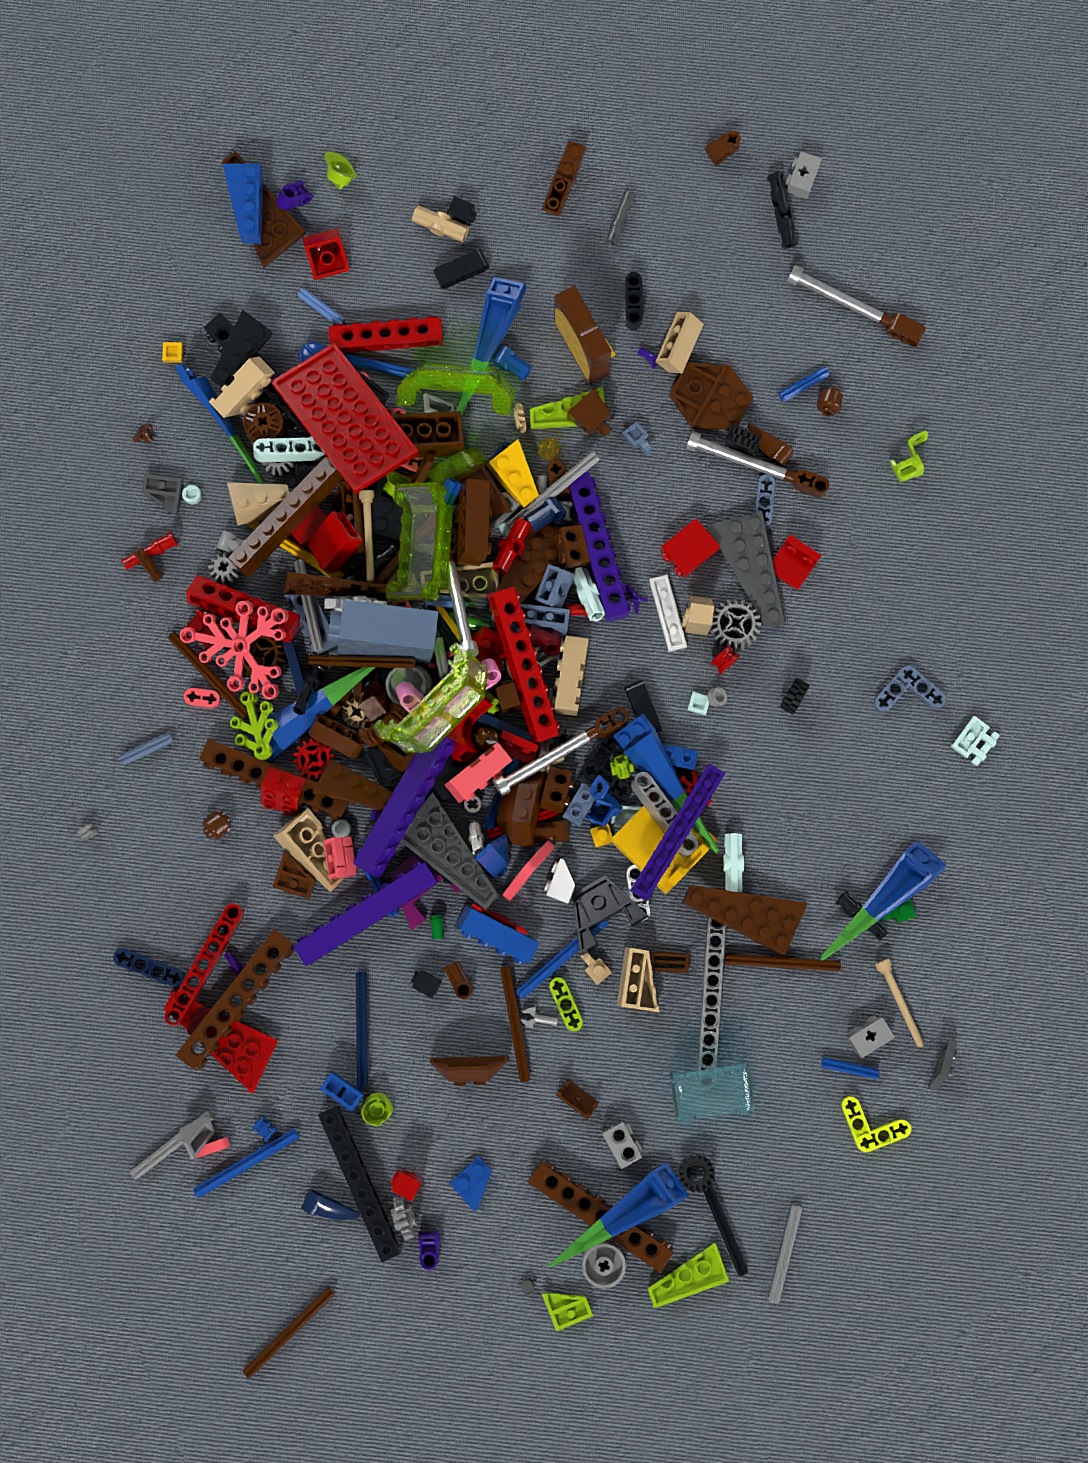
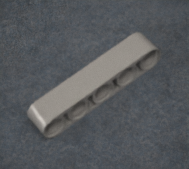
[631,772,698,856]

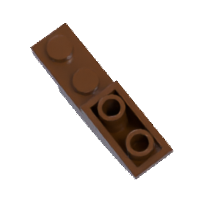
[542,140,586,217]

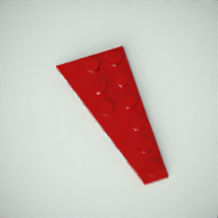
[164,991,279,1095]

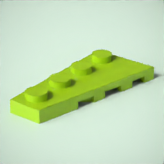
[530,386,604,429]
[648,1243,729,1308]

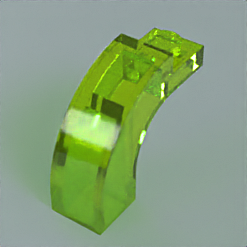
[422,447,487,491]

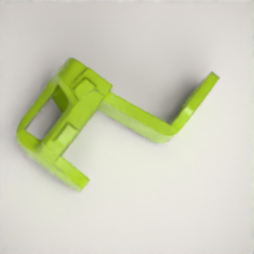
[890,430,928,482]

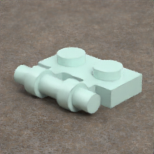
[951,716,1000,766]

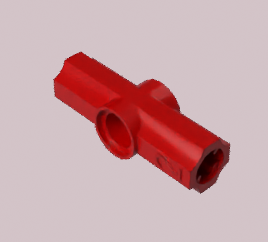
[491,518,531,575]

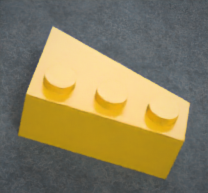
[486,439,539,509]

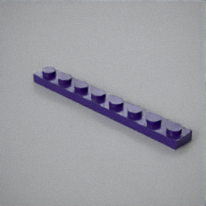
[630,763,726,901]

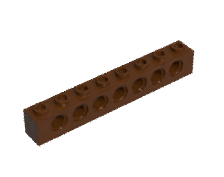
[199,739,350,820]
[175,929,294,1071]
[528,1160,674,1273]

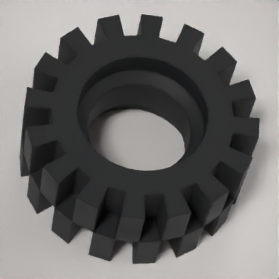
[724,426,761,456]
[779,677,810,715]
[678,1154,716,1193]

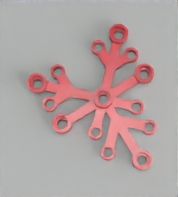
[180,600,288,699]

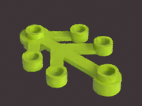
[230,691,278,760]

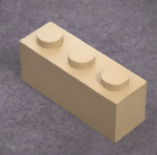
[656,312,703,374]

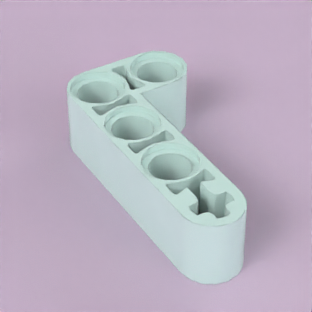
[253,436,326,462]

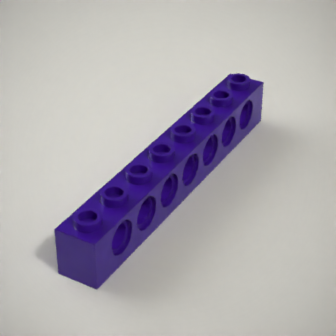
[569,471,631,623]

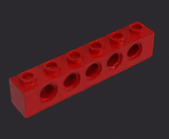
[328,316,443,353]
[186,575,300,643]

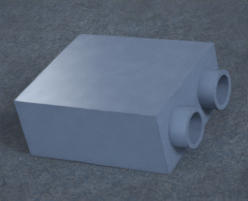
[328,600,438,666]

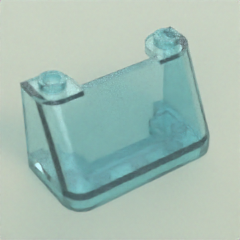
[668,1061,754,1125]

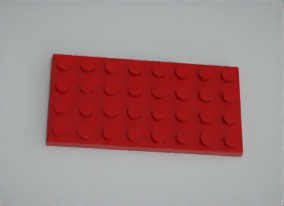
[271,343,419,494]

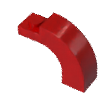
[446,694,493,764]

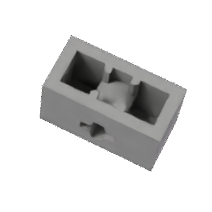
[785,151,822,199]
[846,1016,895,1058]

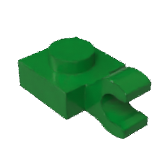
[881,899,916,923]

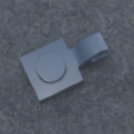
[622,422,653,457]

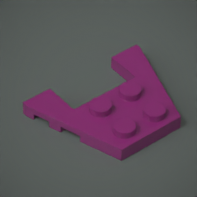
[389,853,461,931]

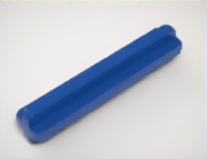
[779,366,830,402]
[821,1057,879,1079]

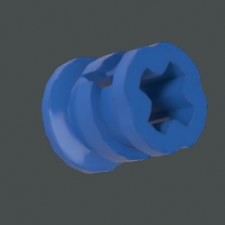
[251,1115,278,1142]

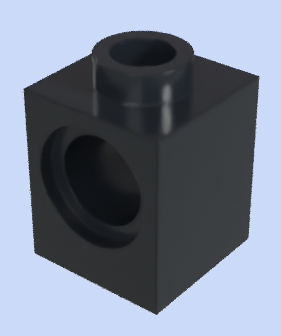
[447,196,477,226]
[411,970,442,998]

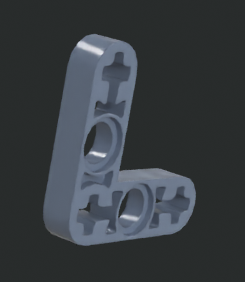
[873,666,946,712]

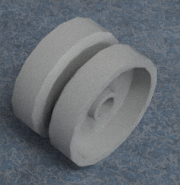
[385,664,433,706]
[582,1240,626,1289]

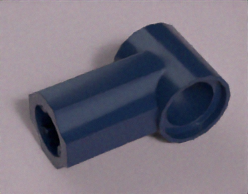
[526,497,567,532]

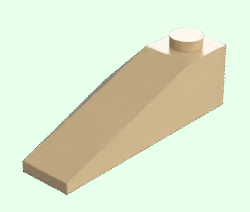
[273,808,344,892]

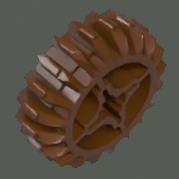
[234,631,286,679]
[359,702,407,746]

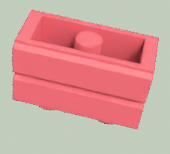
[324,836,358,879]

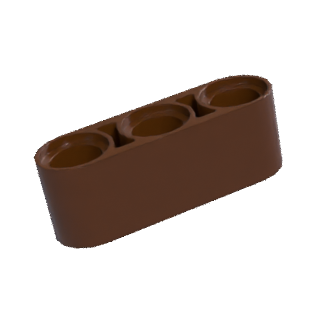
[308,715,366,758]

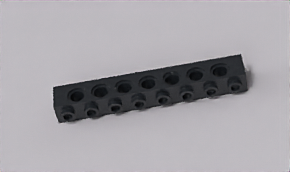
[204,313,310,438]
[318,1105,402,1262]

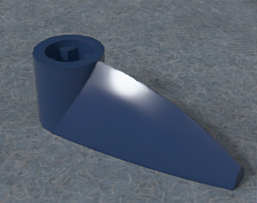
[301,1189,360,1220]

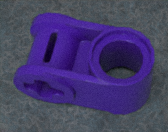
[276,180,313,210]
[419,1230,440,1270]

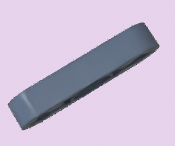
[755,474,775,529]

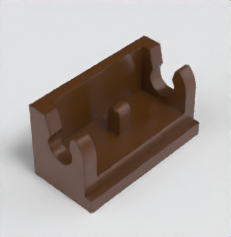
[556,1079,599,1119]

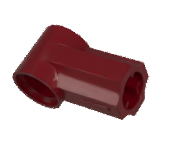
[527,625,561,655]

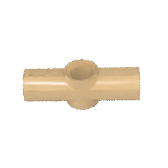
[412,205,469,243]

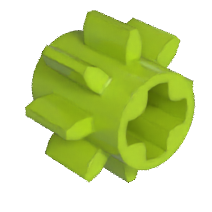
[610,755,635,779]

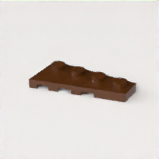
[313,759,393,812]

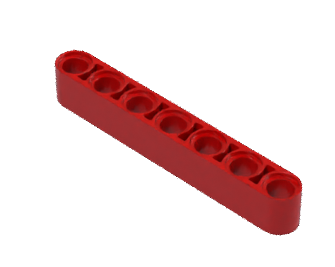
[164,903,244,1027]

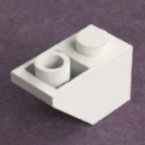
[544,859,575,904]

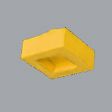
[162,342,183,363]
[590,824,613,848]

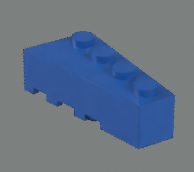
[223,164,263,244]
[454,905,539,965]

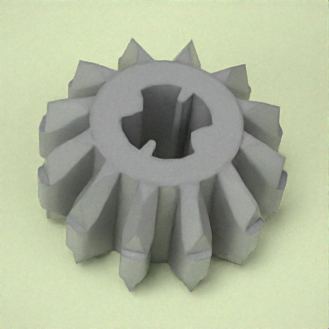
[262,448,294,476]
[208,552,240,585]

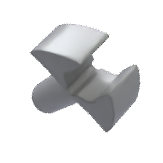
[521,1007,558,1029]

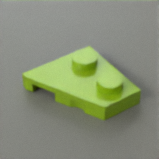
[542,1292,593,1331]

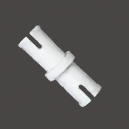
[468,822,484,856]

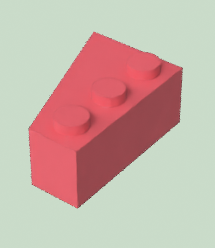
[445,742,512,803]

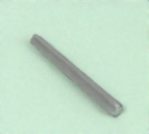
[507,452,599,529]

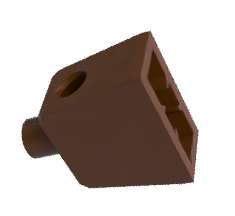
[567,389,613,437]

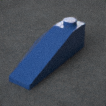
[476,834,508,879]

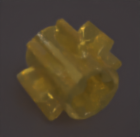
[537,437,562,462]

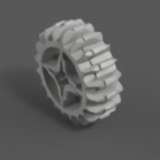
[710,599,761,650]

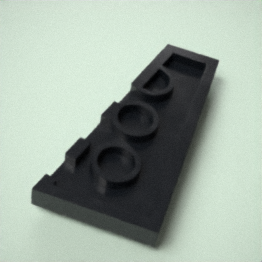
[210,310,273,388]

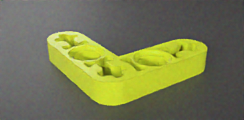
[841,1096,911,1152]

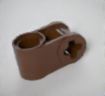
[704,131,741,165]
[547,460,570,498]

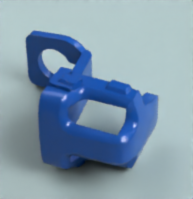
[586,775,623,826]

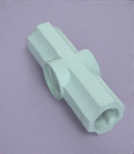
[573,567,605,622]
[723,833,744,892]

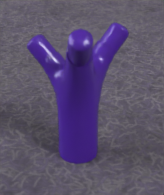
[637,348,658,369]
[625,583,648,614]
[224,951,246,977]

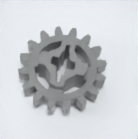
[391,1196,417,1240]

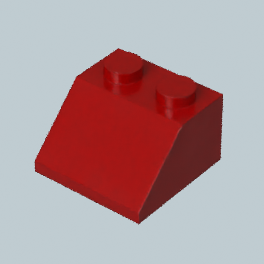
[302,228,350,280]

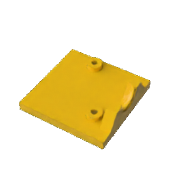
[610,796,718,895]

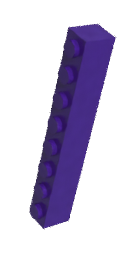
[353,728,456,878]
[293,861,439,966]

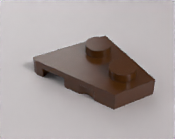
[273,851,316,899]

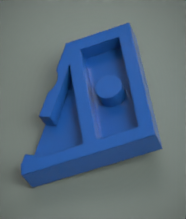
[449,1156,492,1212]

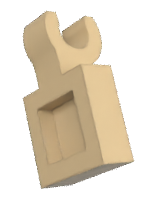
[580,952,612,985]

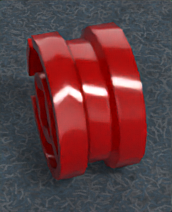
[710,646,740,675]

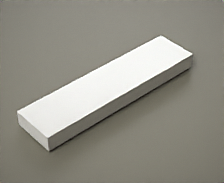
[649,574,687,652]

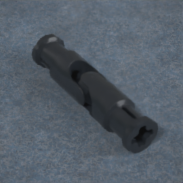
[767,172,798,249]
[342,543,398,582]

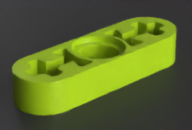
[549,978,583,1031]

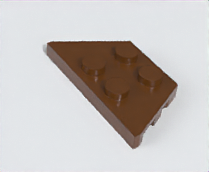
[669,362,728,429]
[694,365,753,431]

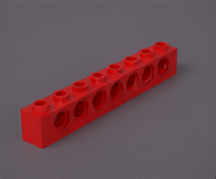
[487,587,559,742]

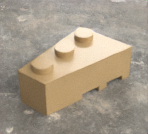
[209,357,275,418]
[227,483,289,525]
[682,596,714,636]
[617,948,659,1012]

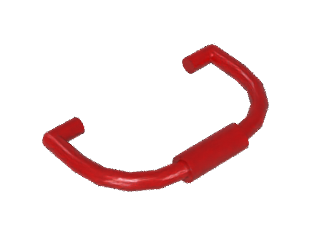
[472,903,527,934]

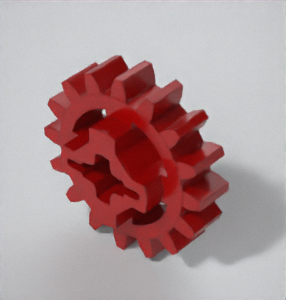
[293,738,335,780]

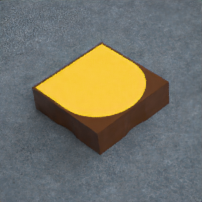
[554,285,611,385]

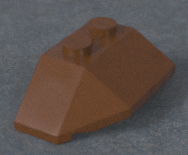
[331,481,365,556]
[496,771,547,847]
[430,1056,509,1086]

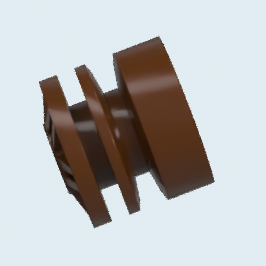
[243,403,287,450]

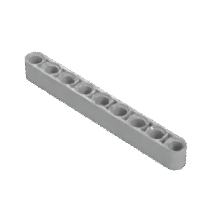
[697,917,726,1089]

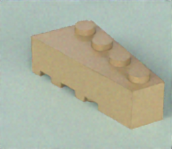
[421,562,500,600]
[552,636,589,716]

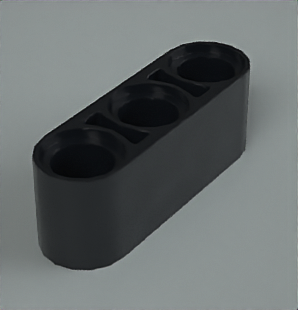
[433,249,490,289]
[625,272,643,330]
[624,679,662,732]

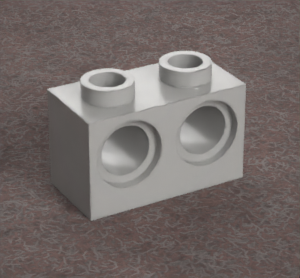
[602,1121,643,1169]

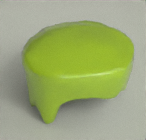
[361,1093,394,1126]

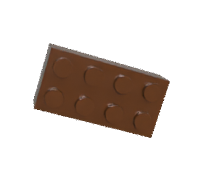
[390,411,464,458]
[457,479,493,566]

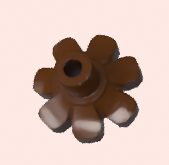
[132,423,154,444]

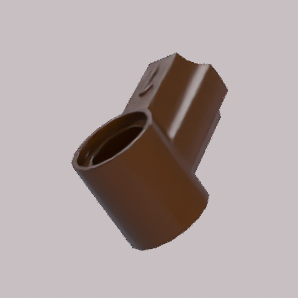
[534,821,569,841]
[444,960,474,1000]

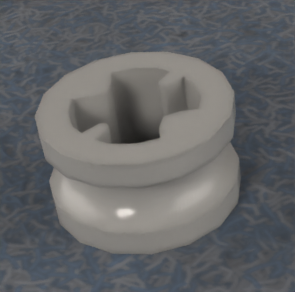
[464,796,482,813]
[77,824,97,841]

